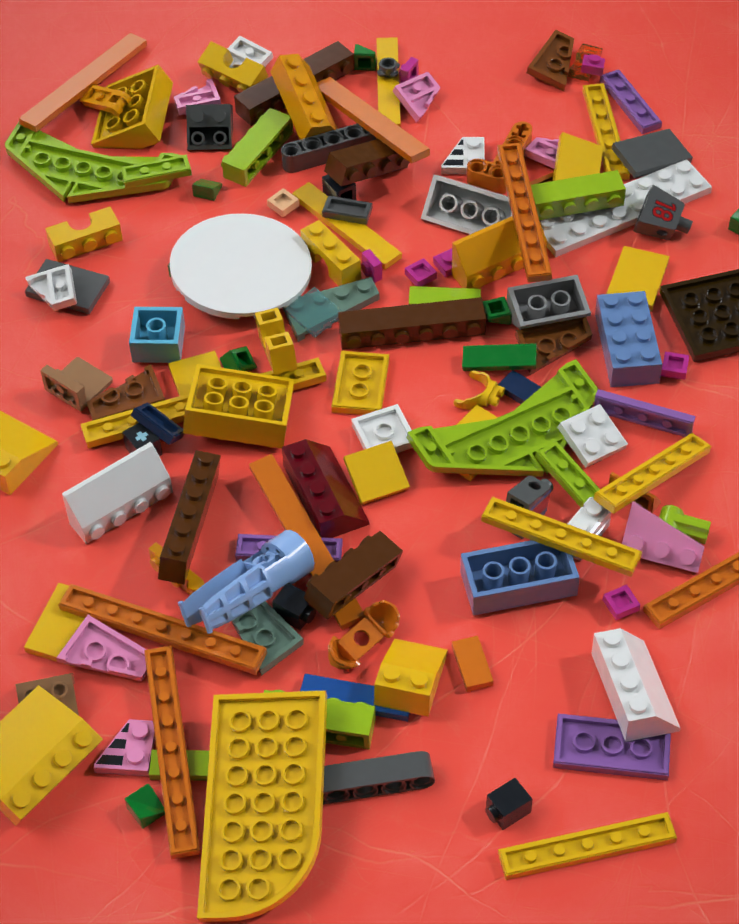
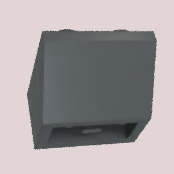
[186,104,233,150]

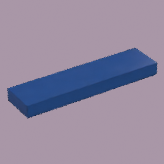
[300,674,410,722]

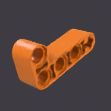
[467,121,533,194]

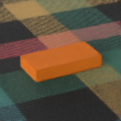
[451,635,494,692]

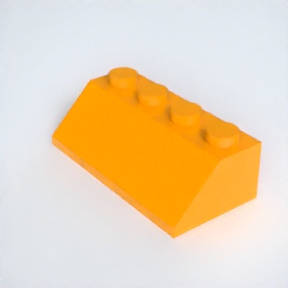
[270,54,338,139]
[452,216,547,289]

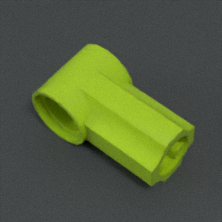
[659,505,711,544]

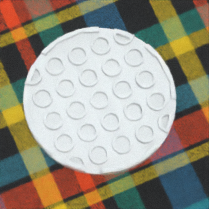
[170,214,312,319]

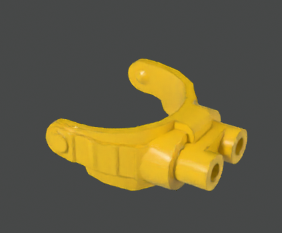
[453,370,505,410]

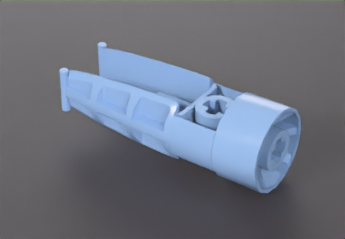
[178,530,315,634]

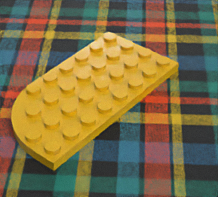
[197,690,327,922]

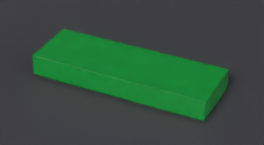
[462,343,537,371]

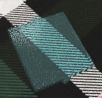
[286,287,343,338]

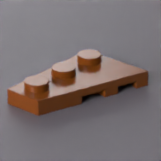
[526,30,575,91]
[515,317,593,375]
[87,364,165,421]

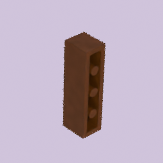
[324,139,410,186]
[304,531,403,619]

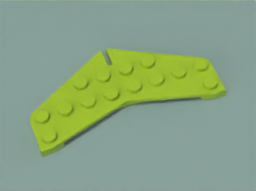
[5,122,181,203]
[406,359,598,477]

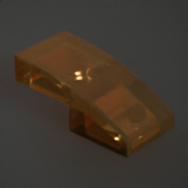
[568,43,603,82]

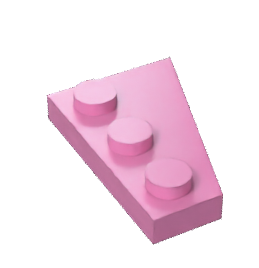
[622,501,705,573]
[56,615,147,681]

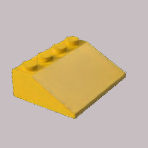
[91,64,173,149]
[183,364,295,449]
[0,411,58,495]
[0,685,103,826]

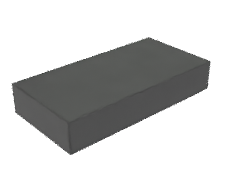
[322,196,373,225]

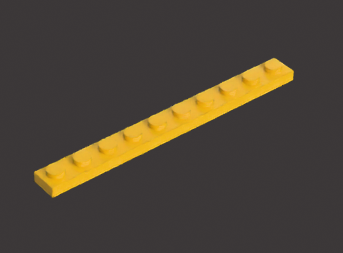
[80,357,327,449]

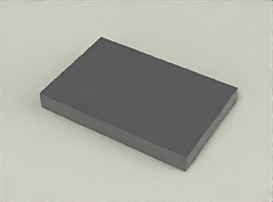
[612,128,693,178]
[25,259,110,315]

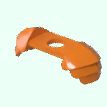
[328,600,400,669]

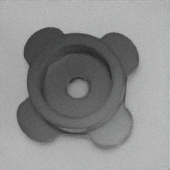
[377,57,400,78]

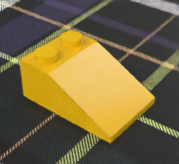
[374,639,448,717]

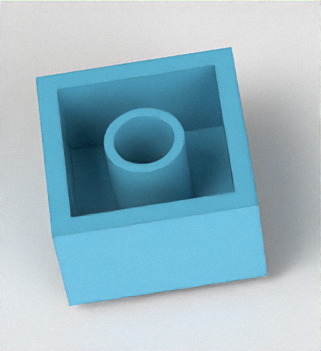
[129,307,185,363]

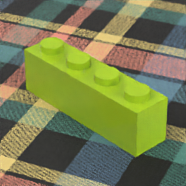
[221,108,293,187]
[531,170,626,220]
[264,690,376,750]

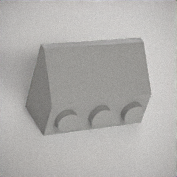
[506,275,591,329]

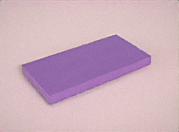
[553,713,671,781]

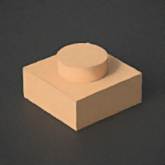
[267,188,300,217]

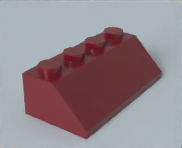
[282,439,370,538]

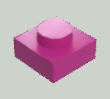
[581,54,605,76]
[399,57,419,83]
[433,248,452,278]
[361,249,382,283]
[405,258,437,286]
[661,351,690,380]
[603,584,640,620]

